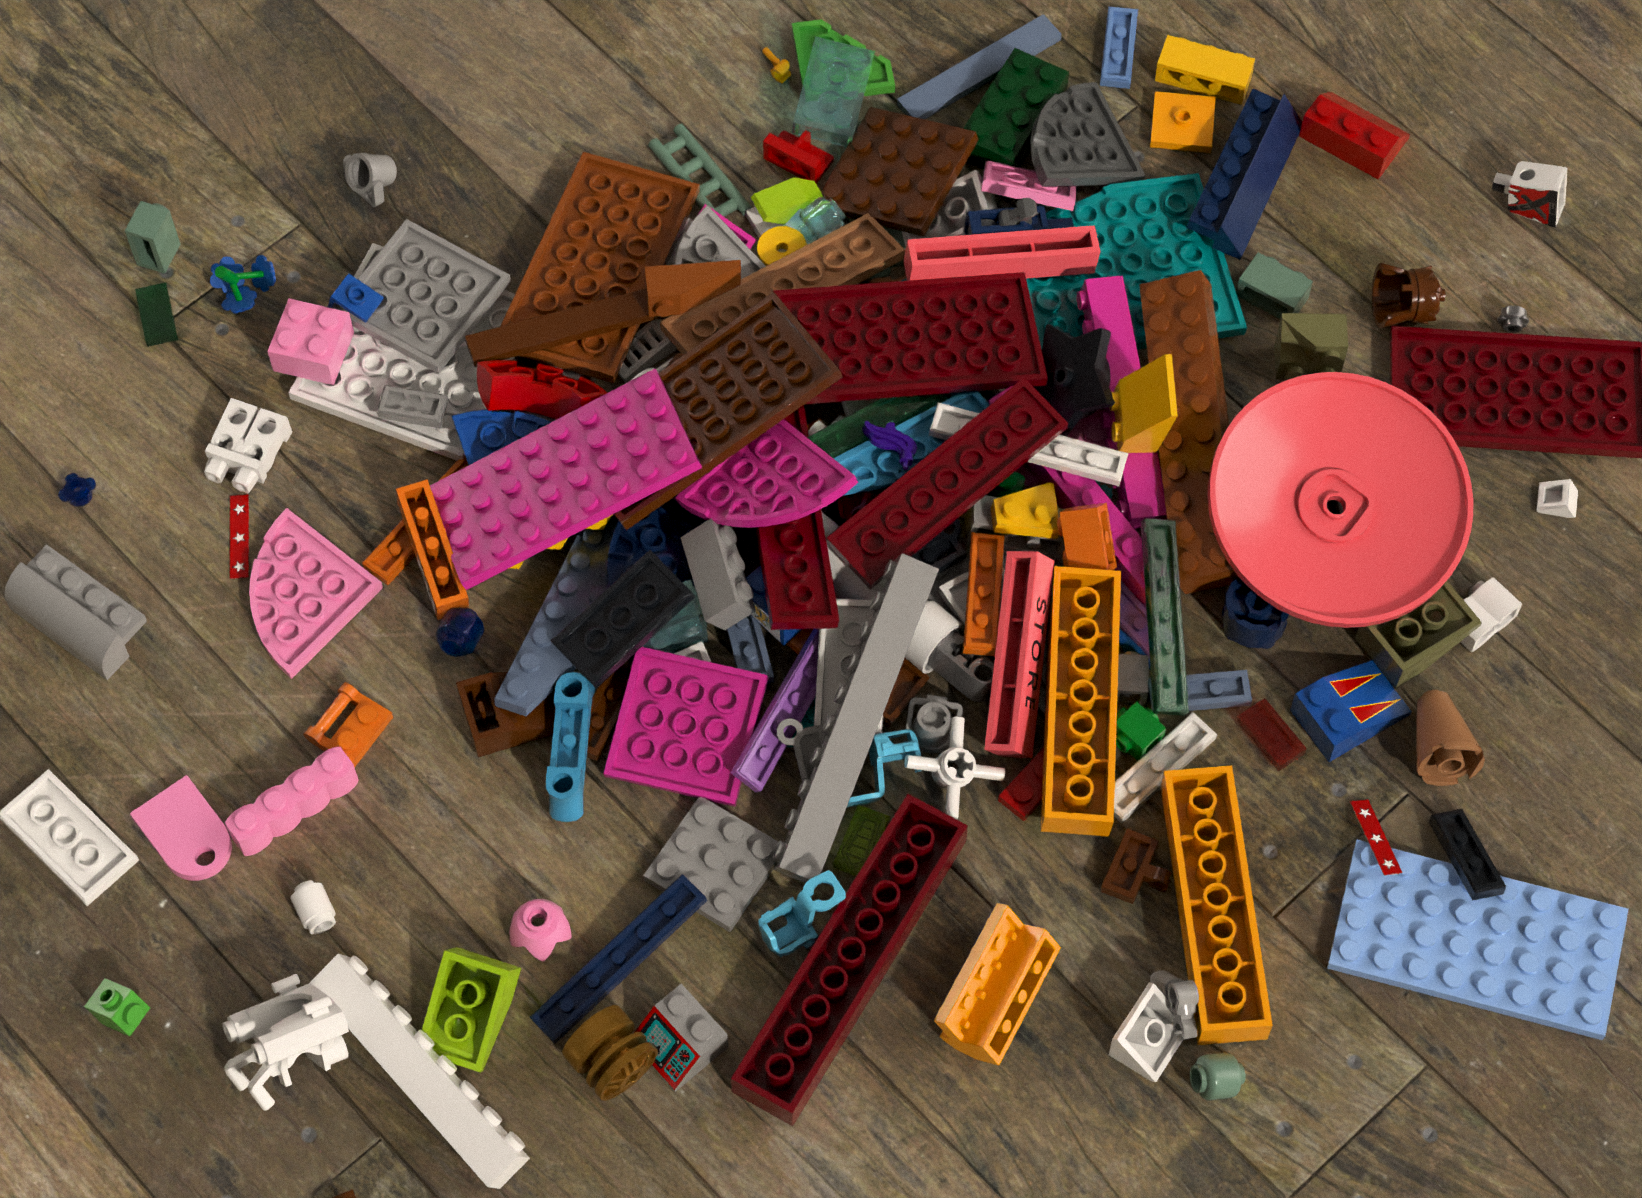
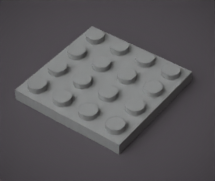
[334,219,511,374]

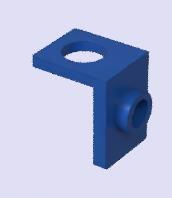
[328,273,384,323]

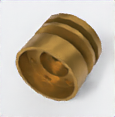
[562,1005,658,1101]

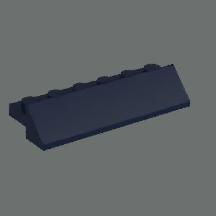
[1186,89,1302,260]

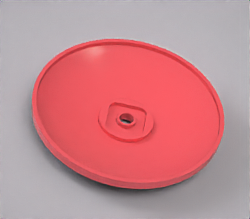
[1208,372,1473,628]

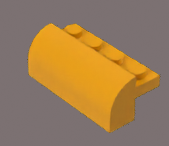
[934,903,1061,1065]

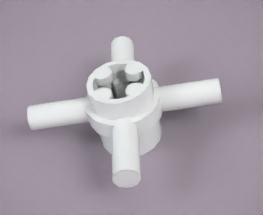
[904,717,1005,819]

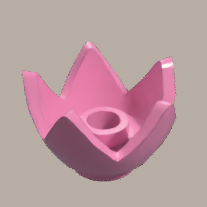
[509,899,572,962]

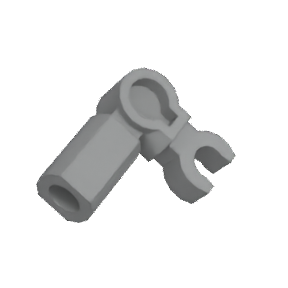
[1150,970,1199,1039]

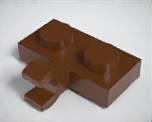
[1101,828,1171,904]

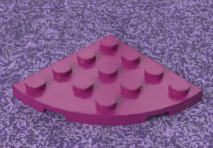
[675,419,858,528]

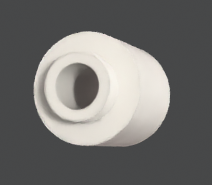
[290,880,336,934]

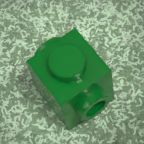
[1116,701,1166,761]

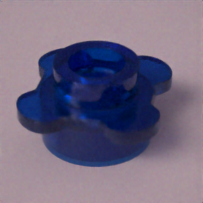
[58,473,96,506]

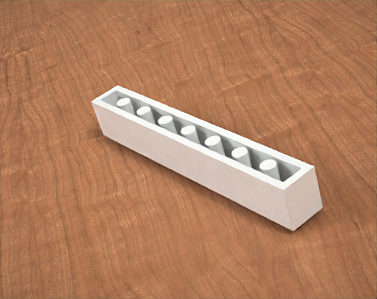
[309,954,530,1189]

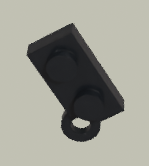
[911,519,966,574]

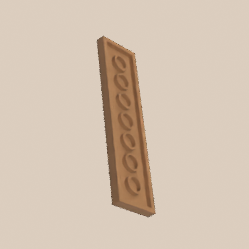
[660,213,905,355]

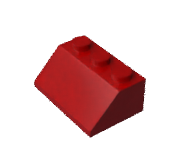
[1299,92,1410,180]

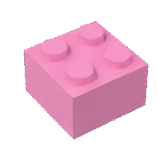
[267,298,354,385]

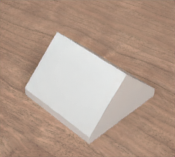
[1109,982,1183,1082]

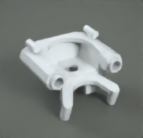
[223,974,349,1111]

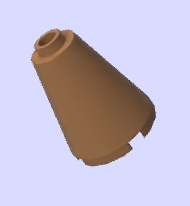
[1416,690,1485,786]

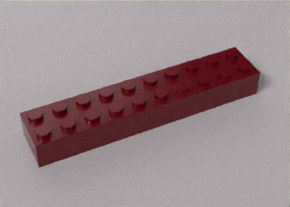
[731,794,968,1126]

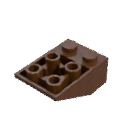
[456,672,556,758]

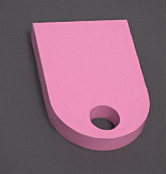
[130,775,232,881]

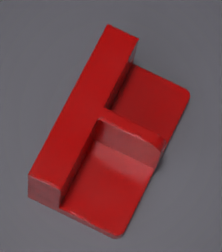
[763,130,834,184]

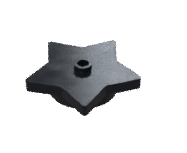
[1033,324,1115,437]

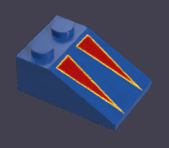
[1290,660,1412,762]

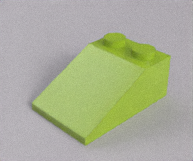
[422,947,521,1073]

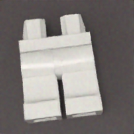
[204,398,292,494]

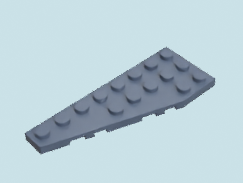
[495,514,619,716]

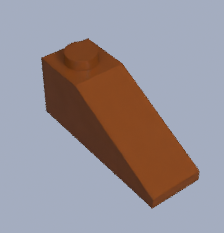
[645,260,741,317]

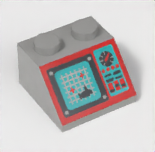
[634,984,728,1092]

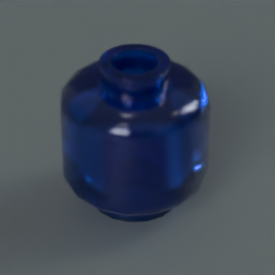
[435,607,485,657]

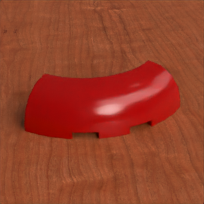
[477,360,608,420]

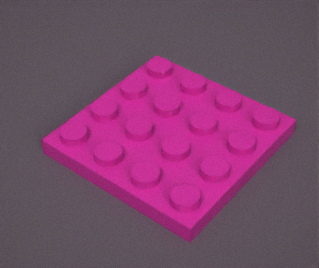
[603,647,768,807]

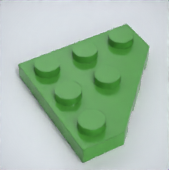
[792,19,895,104]

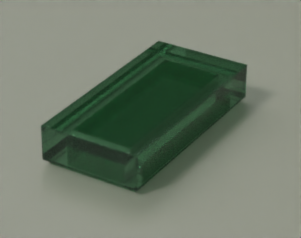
[135,282,179,347]

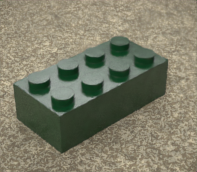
[963,48,1069,169]

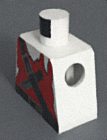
[1492,161,1568,228]

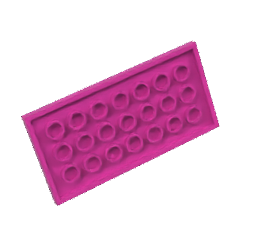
[430,369,702,590]

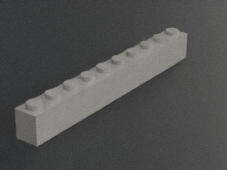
[772,553,939,883]

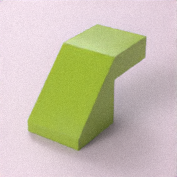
[750,177,828,225]

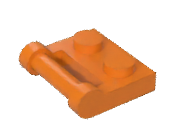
[303,682,393,767]

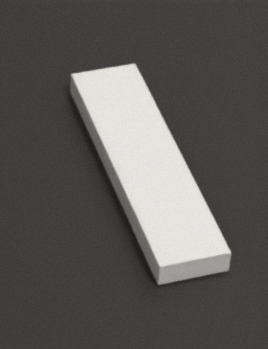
[1114,712,1217,824]

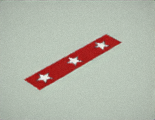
[230,494,249,579]
[1350,799,1403,876]

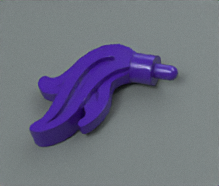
[862,421,918,471]

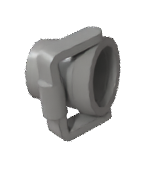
[343,153,397,207]
[906,695,963,754]

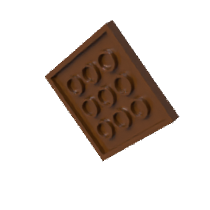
[821,107,979,237]

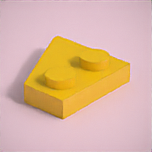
[990,482,1059,539]

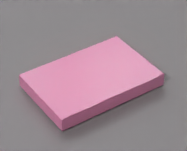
[981,161,1076,211]

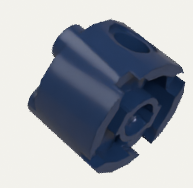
[1221,578,1289,649]

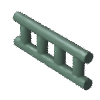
[648,123,752,217]

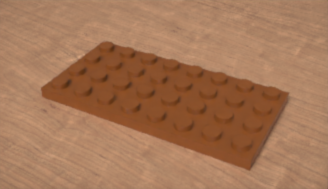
[500,152,700,383]

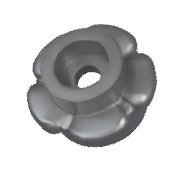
[1497,306,1529,333]

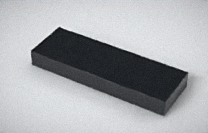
[1429,809,1506,901]

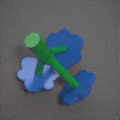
[209,255,276,314]

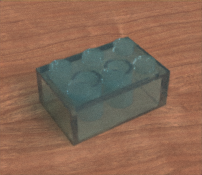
[792,36,875,147]

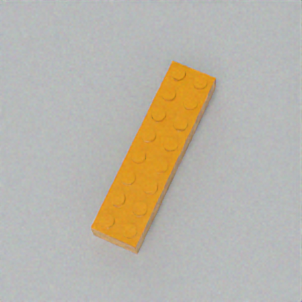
[1041,566,1121,837]
[1160,765,1273,1045]

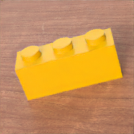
[1155,35,1255,105]

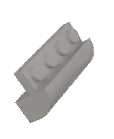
[4,544,147,680]

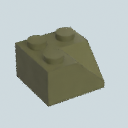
[1274,313,1348,380]

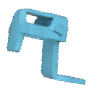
[847,729,922,808]
[758,870,846,957]

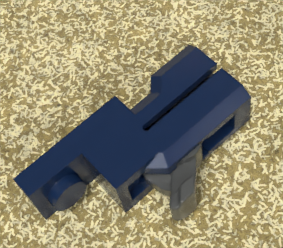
[963,198,1074,235]

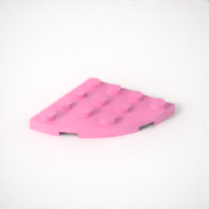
[249,508,383,679]

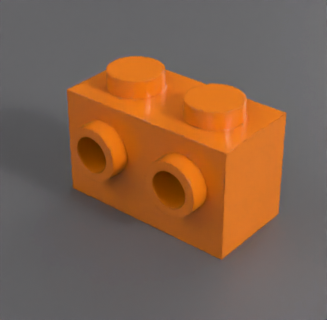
[1057,503,1117,570]

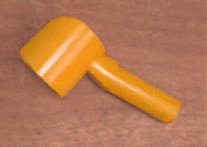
[762,47,792,83]

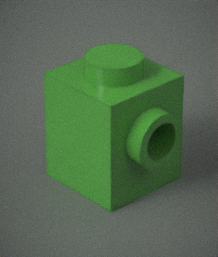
[84,978,150,1037]

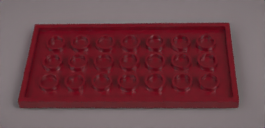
[773,272,1048,404]
[1390,326,1642,458]

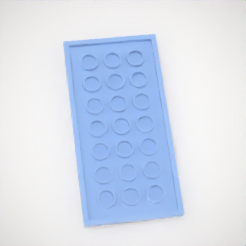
[1327,839,1629,1040]

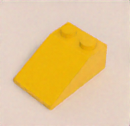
[1109,354,1178,453]

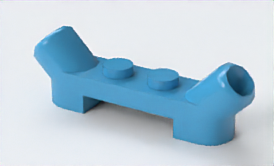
[546,672,595,822]

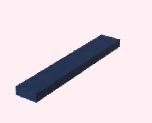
[530,874,707,1044]

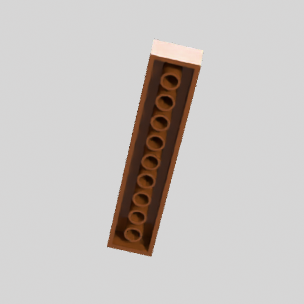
[1139,270,1239,594]

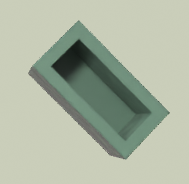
[125,201,181,274]
[1236,252,1313,319]

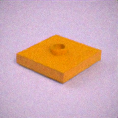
[1150,91,1216,153]

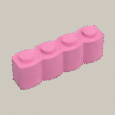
[225,747,359,856]

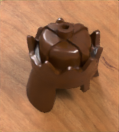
[1371,263,1446,329]

